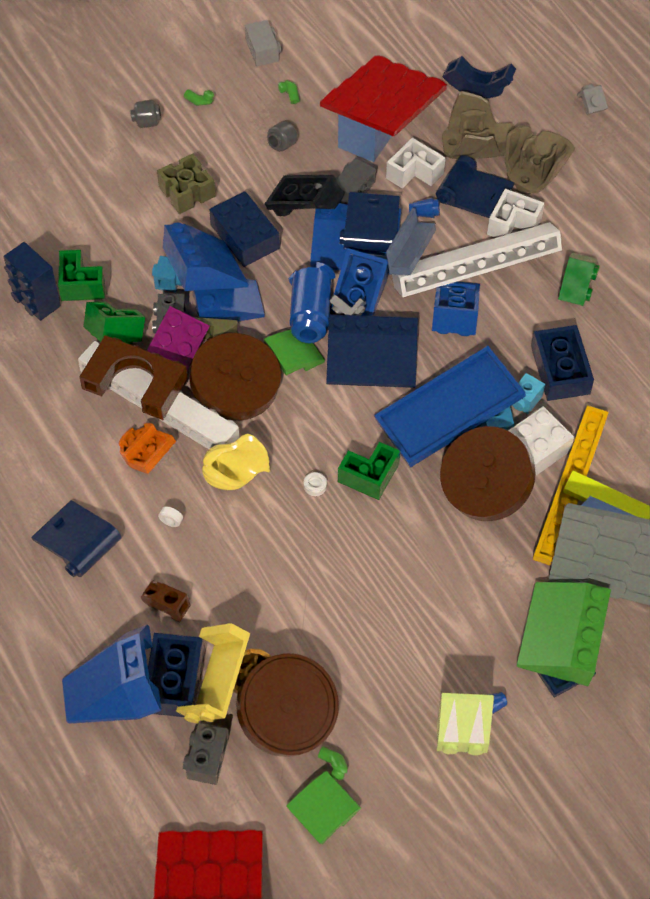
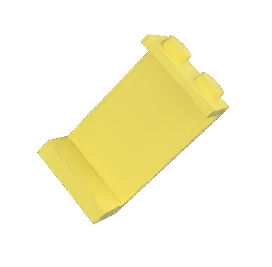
[176,623,250,723]

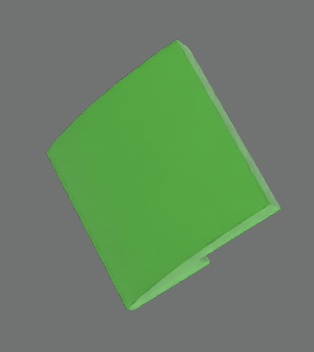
[264,330,325,375]
[286,771,361,844]

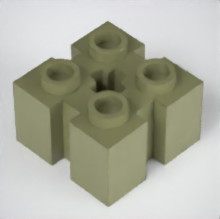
[157,153,216,214]

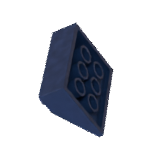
[326,314,418,388]

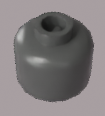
[130,100,161,128]
[267,121,297,151]

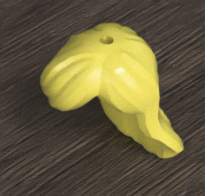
[202,434,270,490]

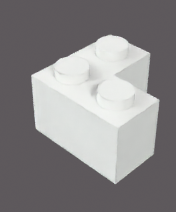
[386,138,445,189]
[487,189,544,238]

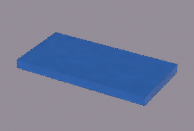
[374,346,526,468]

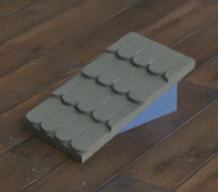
[548,496,650,606]

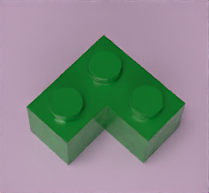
[58,250,105,301]
[558,253,600,306]
[83,302,145,344]
[337,442,400,500]

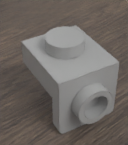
[577,84,608,115]
[330,295,366,316]

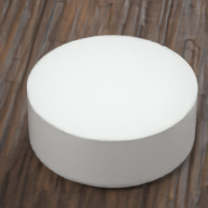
[304,472,327,496]
[158,506,183,527]

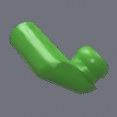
[278,80,300,104]
[184,89,214,106]
[318,746,348,780]

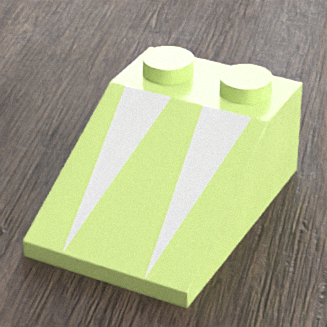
[437,693,494,755]

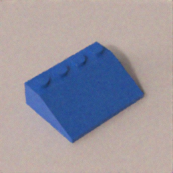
[310,204,401,275]
[162,223,249,291]

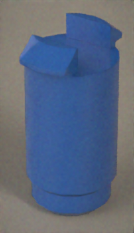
[289,262,336,343]

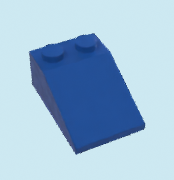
[329,248,389,316]
[193,279,265,322]
[432,282,480,336]

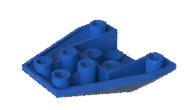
[62,624,162,724]

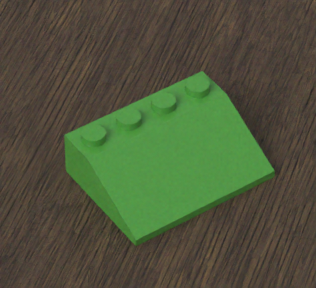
[516,582,611,686]

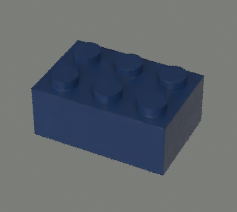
[209,191,280,267]
[3,242,61,321]
[531,325,594,401]
[148,633,204,717]

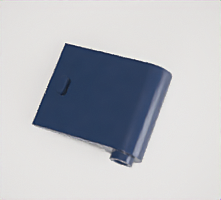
[436,155,514,218]
[340,192,400,252]
[31,500,122,577]

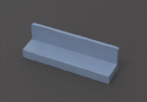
[386,208,436,275]

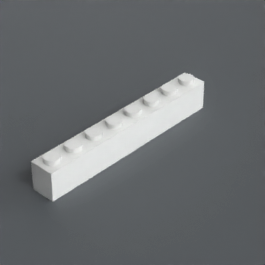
[392,222,562,297]
[78,341,239,449]

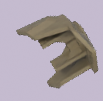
[442,91,516,159]
[505,125,575,194]

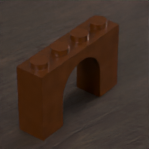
[79,335,187,420]

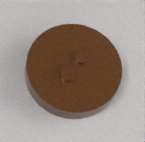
[190,333,281,421]
[440,426,536,521]
[236,653,339,757]

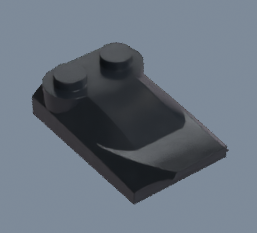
[265,175,344,217]

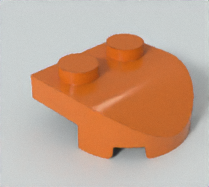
[119,423,176,474]

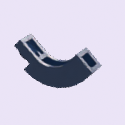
[442,56,516,98]

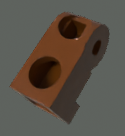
[141,581,191,623]

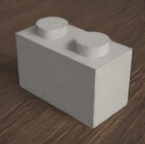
[245,20,281,67]

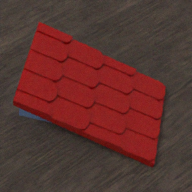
[320,56,447,162]
[154,829,263,899]

